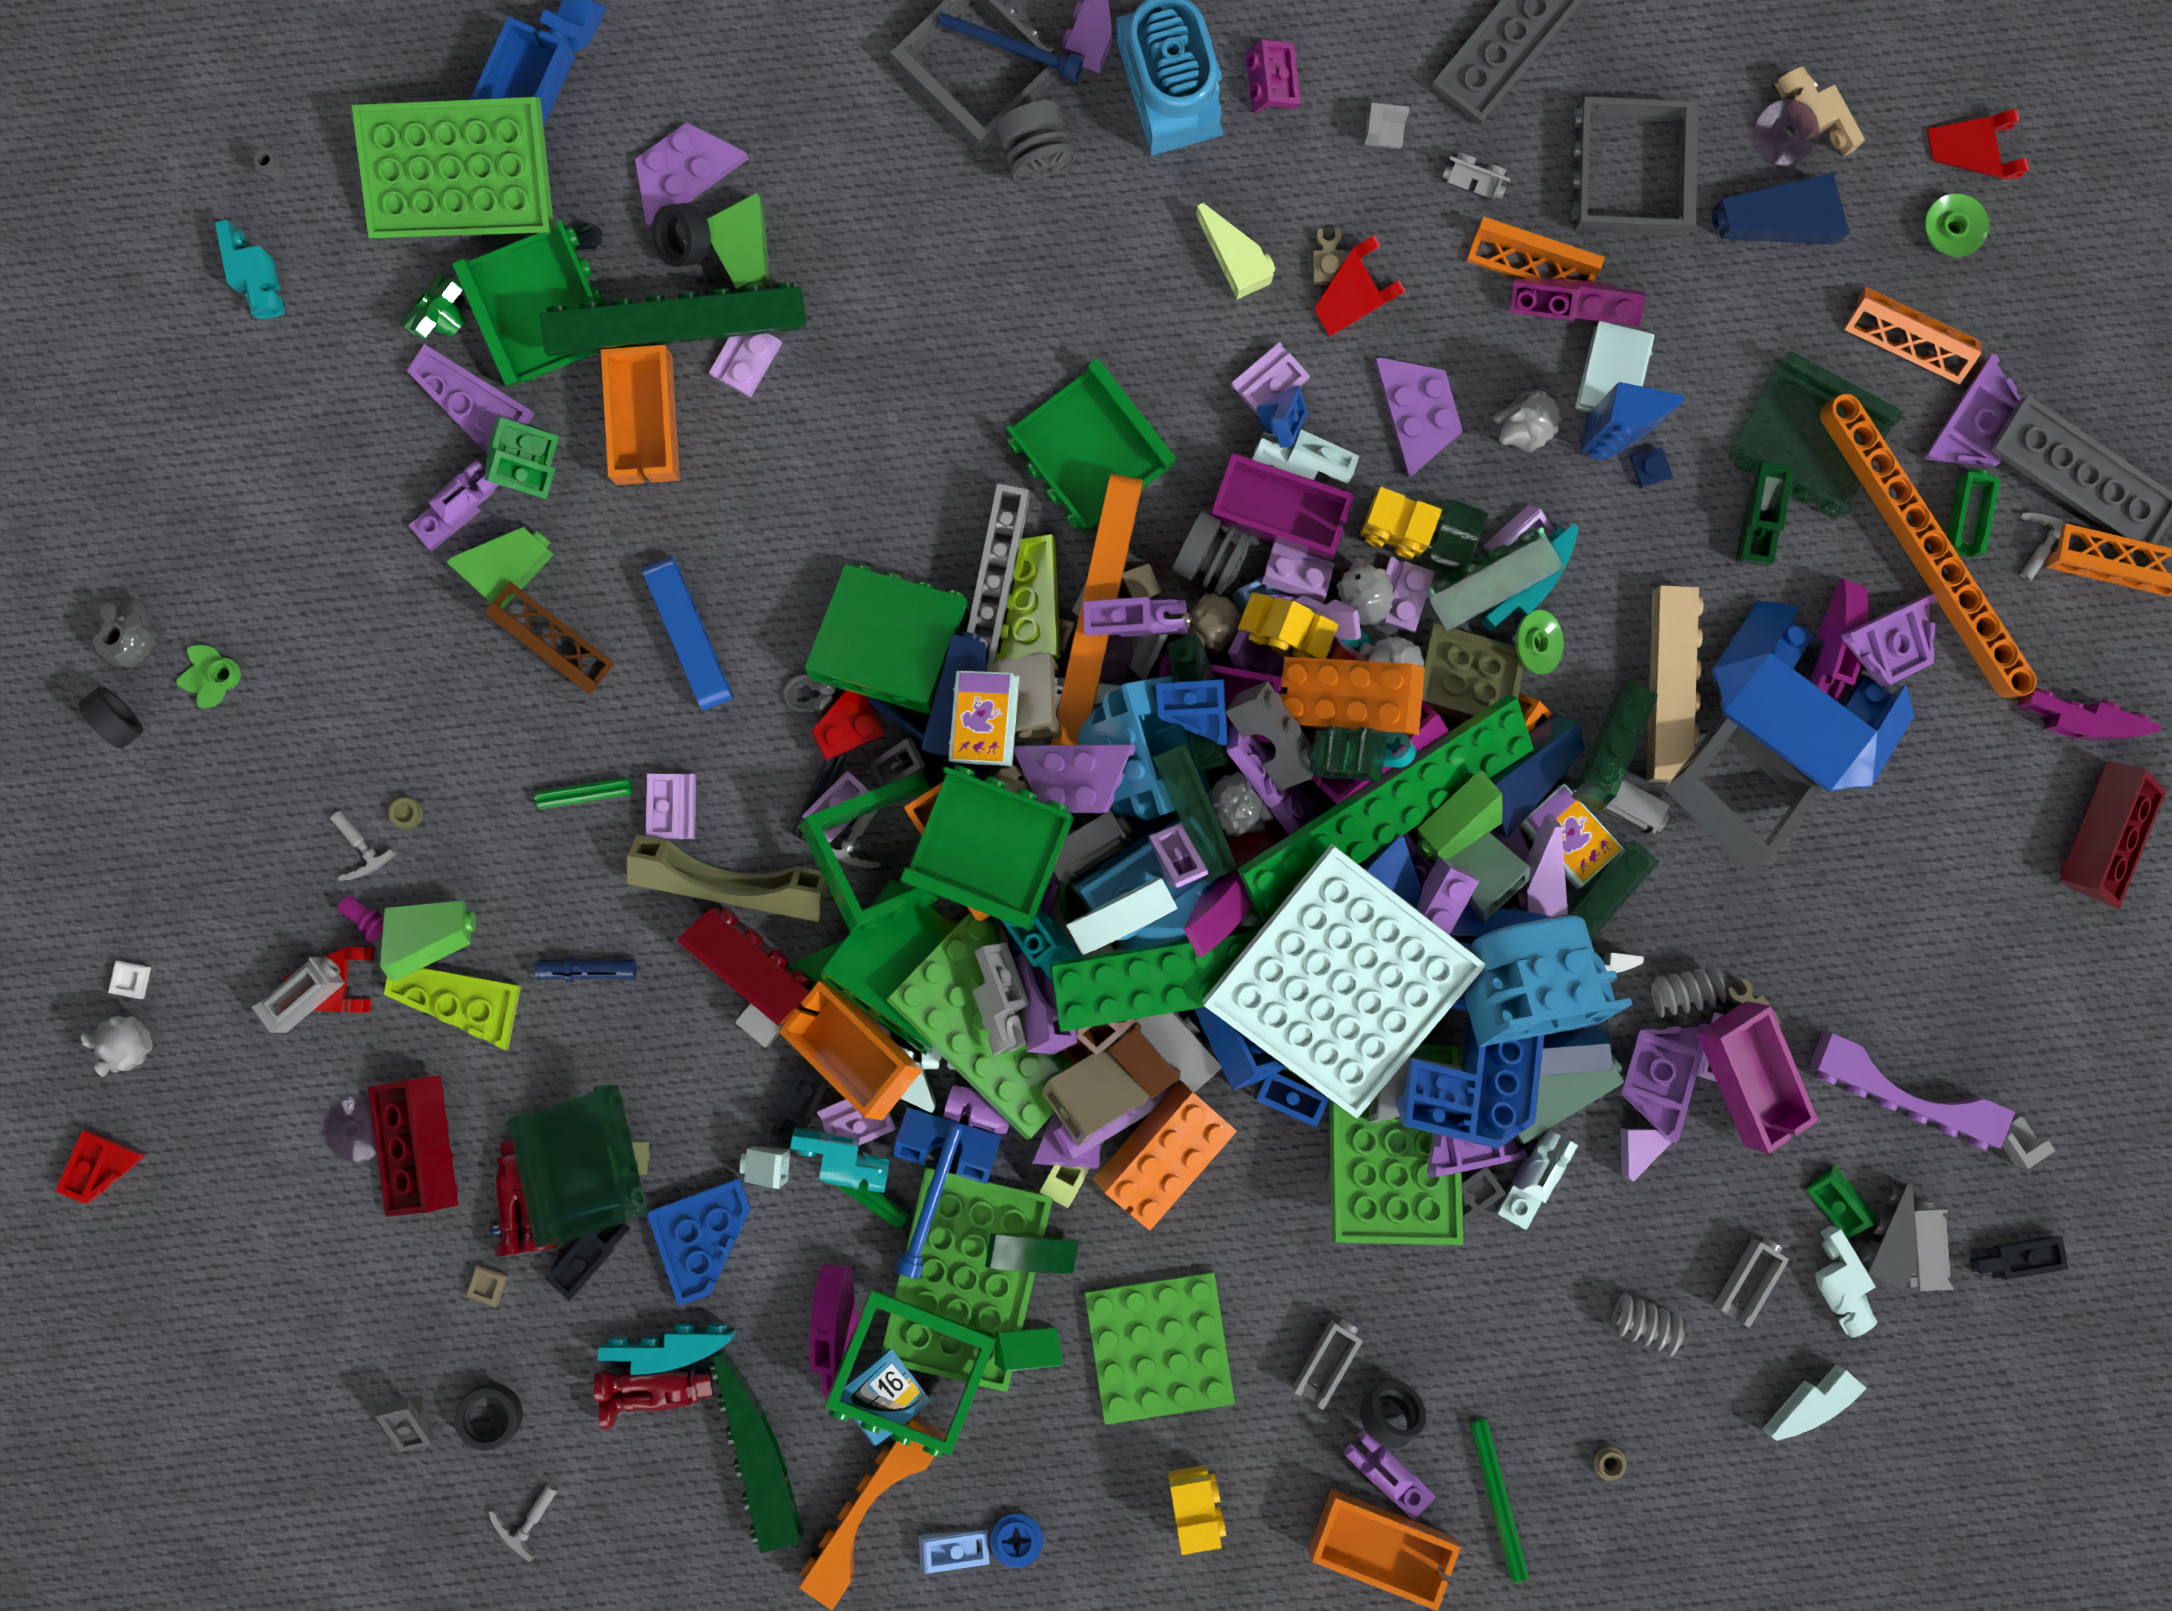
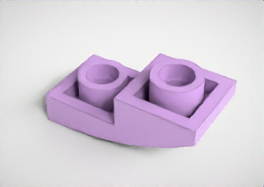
[1294,595,1361,640]

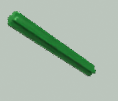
[1469,1418,1529,1583]

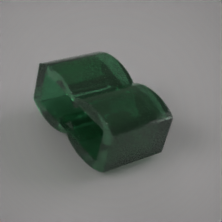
[1424,499,1488,576]
[1309,726,1387,781]

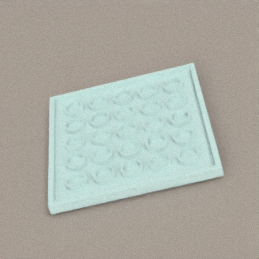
[1202,844,1486,1118]

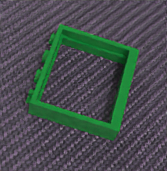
[799,771,938,933]
[824,1288,996,1457]

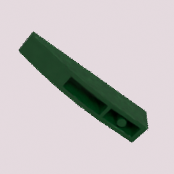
[710,1350,803,1554]

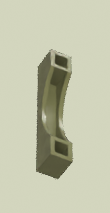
[627,834,827,922]

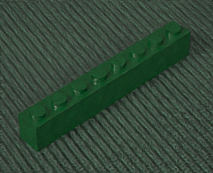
[539,282,806,357]

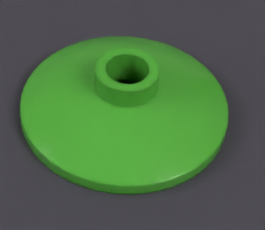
[1924,193,1989,257]
[1516,610,1564,675]

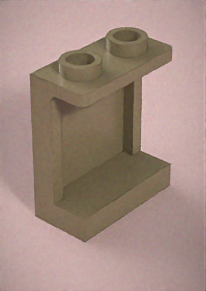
[987,653,1062,745]
[1041,1043,1150,1147]

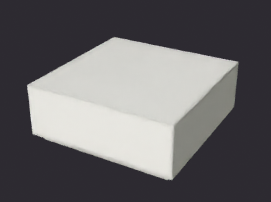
[108,961,151,999]

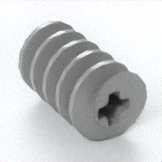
[1651,966,1726,1018]
[1610,1293,1687,1356]

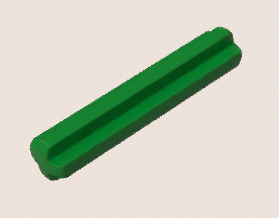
[535,777,632,809]
[834,1181,909,1229]

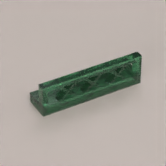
[1153,743,1238,882]

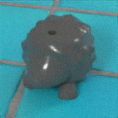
[92,600,159,668]
[1206,772,1273,837]

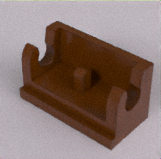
[1108,1022,1181,1099]

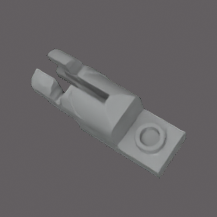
[972,942,1029,1055]

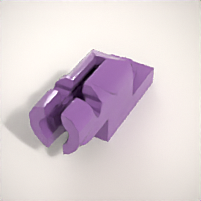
[409,459,499,551]
[1083,597,1187,637]
[943,1084,1010,1134]
[1344,1430,1436,1521]

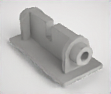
[1442,152,1511,200]

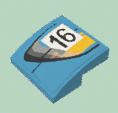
[840,1349,931,1446]

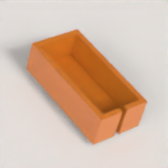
[601,345,680,485]
[1281,657,1425,735]
[778,981,923,1121]
[1093,1080,1237,1231]
[1308,1488,1461,1611]

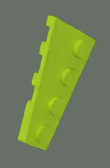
[995,534,1060,662]
[384,968,521,1050]

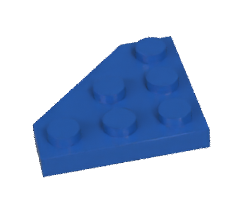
[646,1178,752,1306]

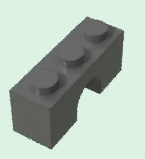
[1225,681,1322,791]

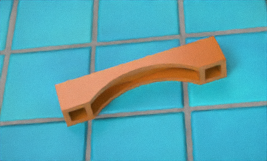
[799,1414,946,1610]

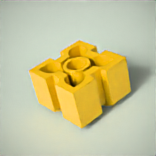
[1359,487,1442,559]
[1238,592,1339,659]
[1168,1465,1226,1555]

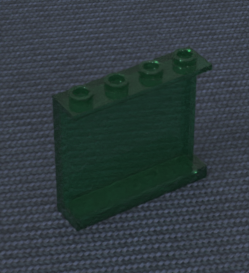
[1728,351,1904,518]
[508,1084,648,1248]

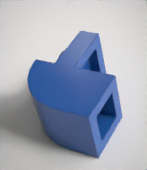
[540,0,607,51]

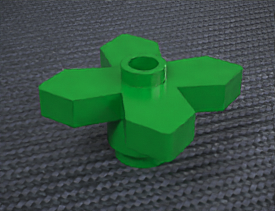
[400,274,465,339]

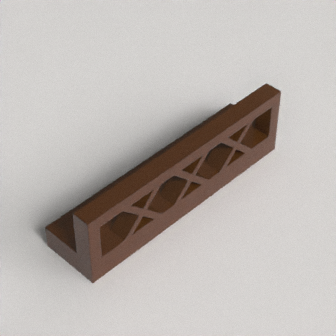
[484,582,615,695]

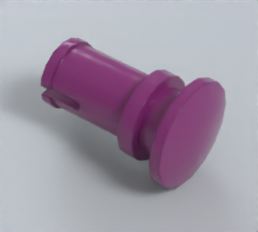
[337,895,384,943]

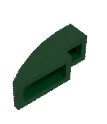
[1735,461,1794,567]
[985,1232,1079,1273]

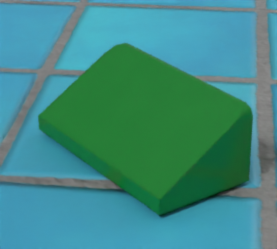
[1805,1164,1876,1239]
[994,1327,1063,1371]

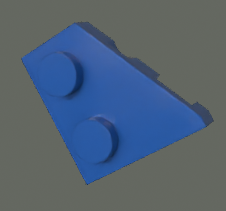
[1156,679,1228,745]

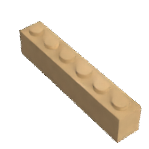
[1646,585,1703,782]

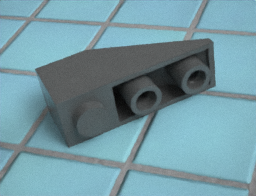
[1858,1180,1918,1291]

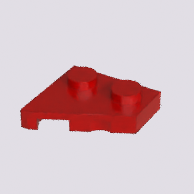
[811,690,884,761]
[55,1130,145,1204]

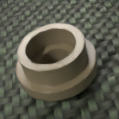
[1593,1446,1627,1481]

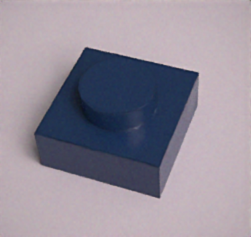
[1629,447,1673,489]

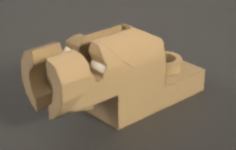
[1775,66,1865,157]

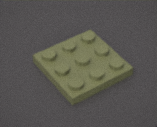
[1422,623,1524,721]

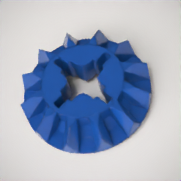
[990,1512,1043,1568]

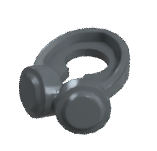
[783,674,836,716]

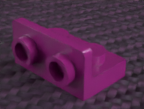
[1245,39,1301,113]

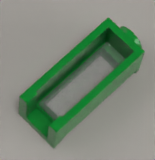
[1947,469,2001,558]

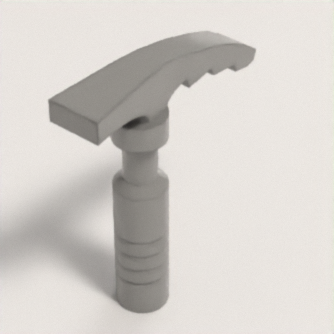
[2019,513,2080,582]
[832,809,881,868]
[330,811,398,881]
[489,1483,558,1562]

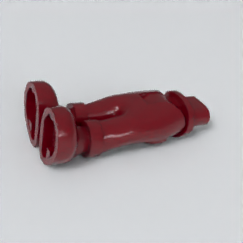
[495,1139,557,1257]
[593,1369,713,1430]

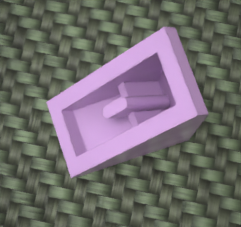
[1149,823,1208,888]
[1620,1127,1672,1182]

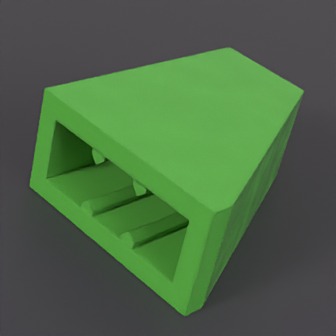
[706,193,769,293]
[447,527,554,609]
[1417,770,1502,863]
[380,901,476,981]

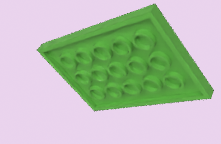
[352,97,554,238]
[886,911,1094,1140]
[1329,1044,1463,1245]
[881,1166,1053,1392]

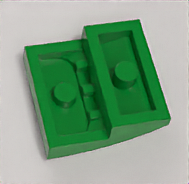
[485,416,559,499]

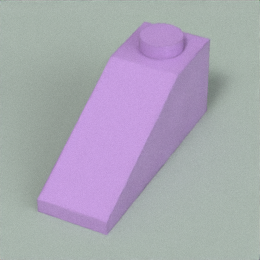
[1515,813,1568,917]

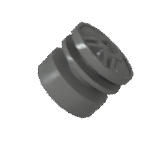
[996,100,1076,183]
[1172,511,1251,596]

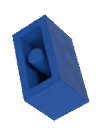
[1253,1073,1329,1128]

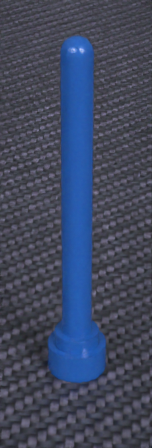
[895,1123,962,1279]

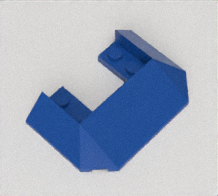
[1711,600,1915,792]
[1394,941,1544,1149]

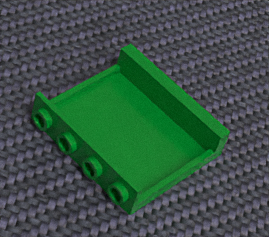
[452,220,606,388]
[1005,358,1176,534]
[805,564,970,714]
[900,765,1074,931]
[819,880,959,1055]

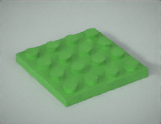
[1085,1271,1235,1425]

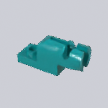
[215,220,285,319]
[790,1128,889,1193]

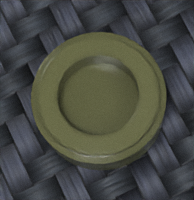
[388,797,423,829]

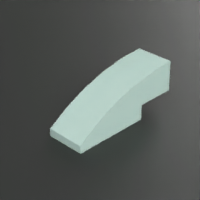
[1066,877,1178,955]
[1762,1365,1867,1441]

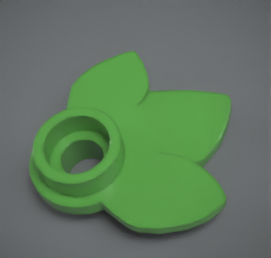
[176,645,241,708]

